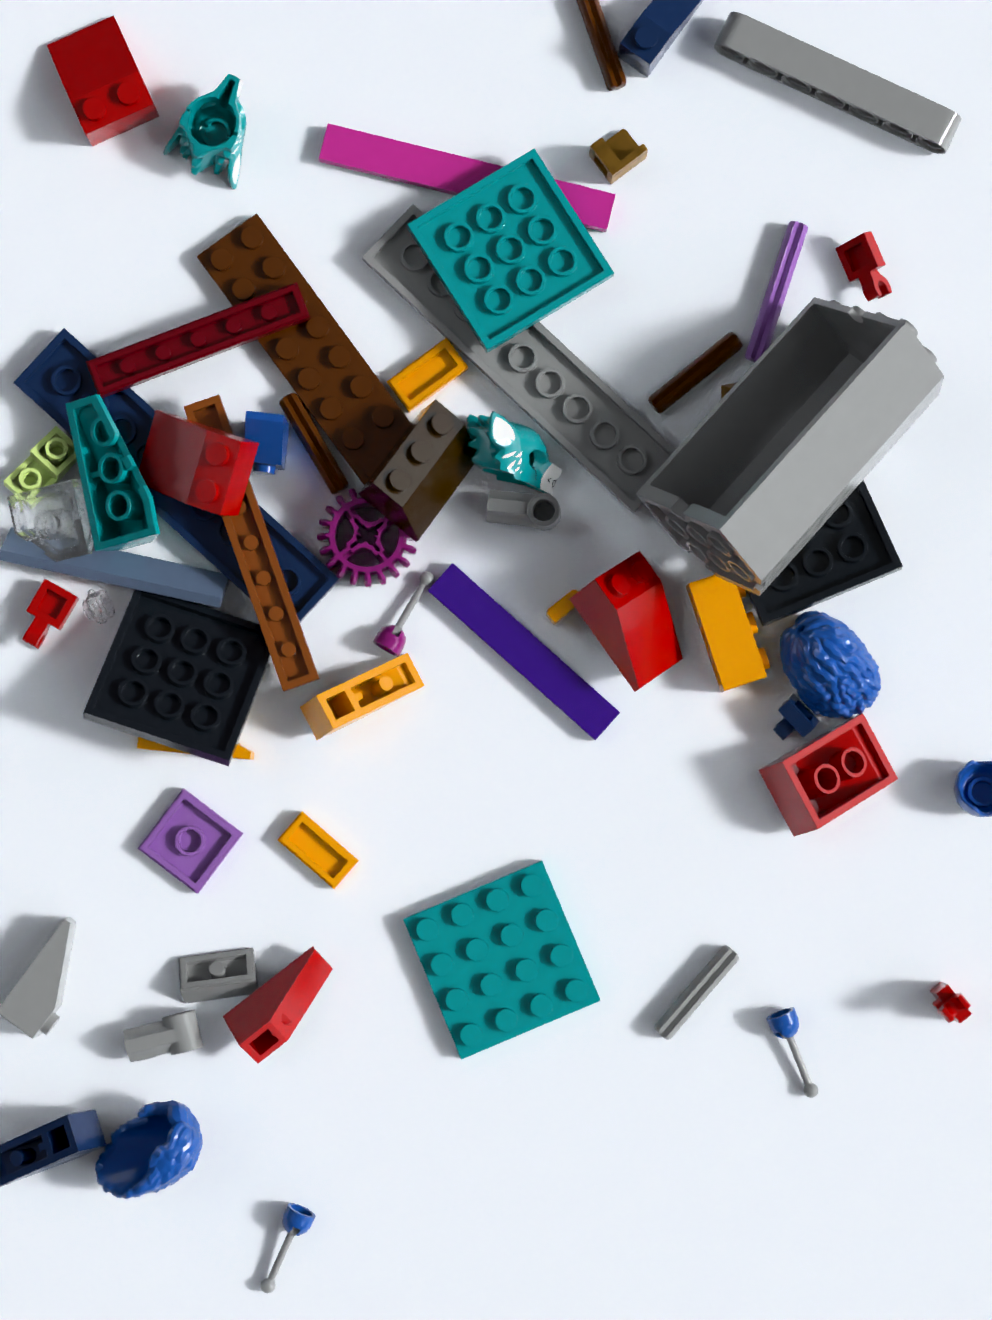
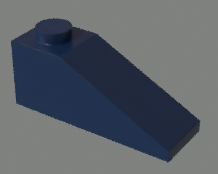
[618,0,704,78]
[0,1109,107,1187]

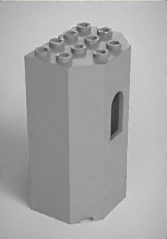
[636,297,944,596]

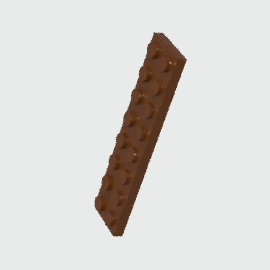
[197,213,411,485]

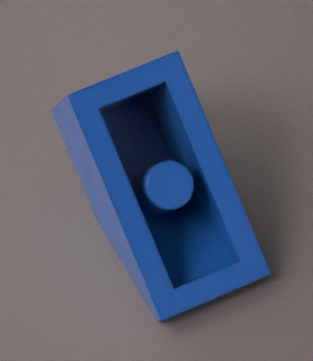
[245,410,290,475]

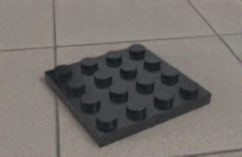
[746,480,903,627]
[83,590,271,767]

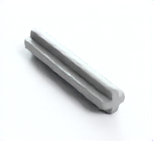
[654,945,739,1040]

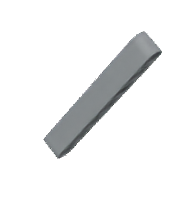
[714,12,962,154]

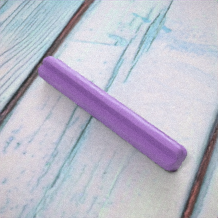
[745,221,808,363]

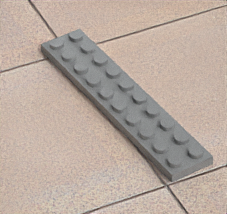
[362,204,676,513]

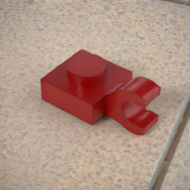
[835,231,892,302]
[22,579,79,649]
[930,982,972,1023]

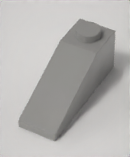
[0,917,77,1039]

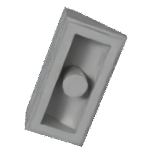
[178,947,259,1003]

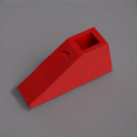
[222,946,333,1064]

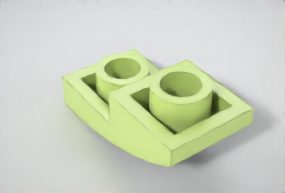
[3,426,77,510]

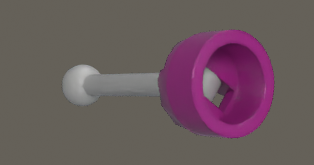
[373,571,434,657]

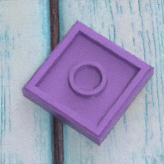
[137,788,244,894]

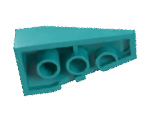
[65,394,160,551]

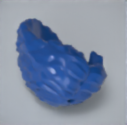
[780,610,881,719]
[95,1100,203,1200]

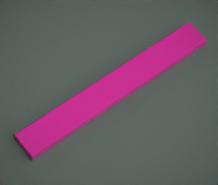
[319,123,616,232]

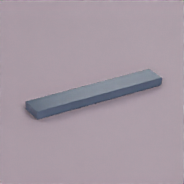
[0,527,229,608]

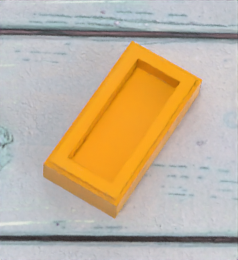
[386,338,469,413]
[277,811,359,889]

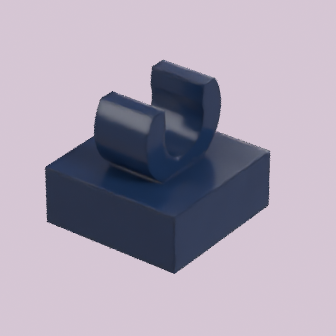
[773,693,819,740]

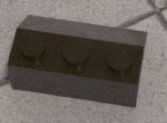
[358,399,476,542]

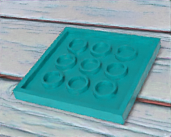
[407,148,614,353]
[403,860,601,1060]

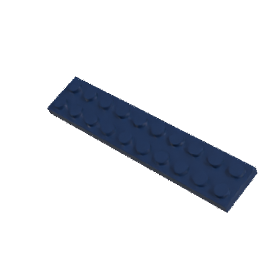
[13,328,340,623]

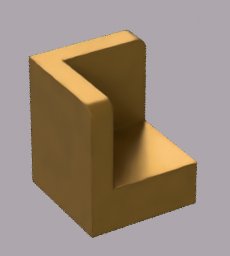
[589,129,648,184]

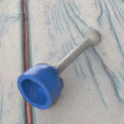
[766,1007,819,1098]
[260,1203,316,1293]

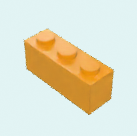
[685,575,770,692]

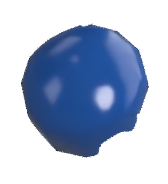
[953,760,992,817]

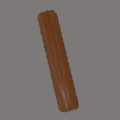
[576,0,626,91]
[648,332,743,414]
[279,392,349,495]

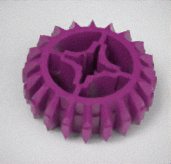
[317,488,417,588]

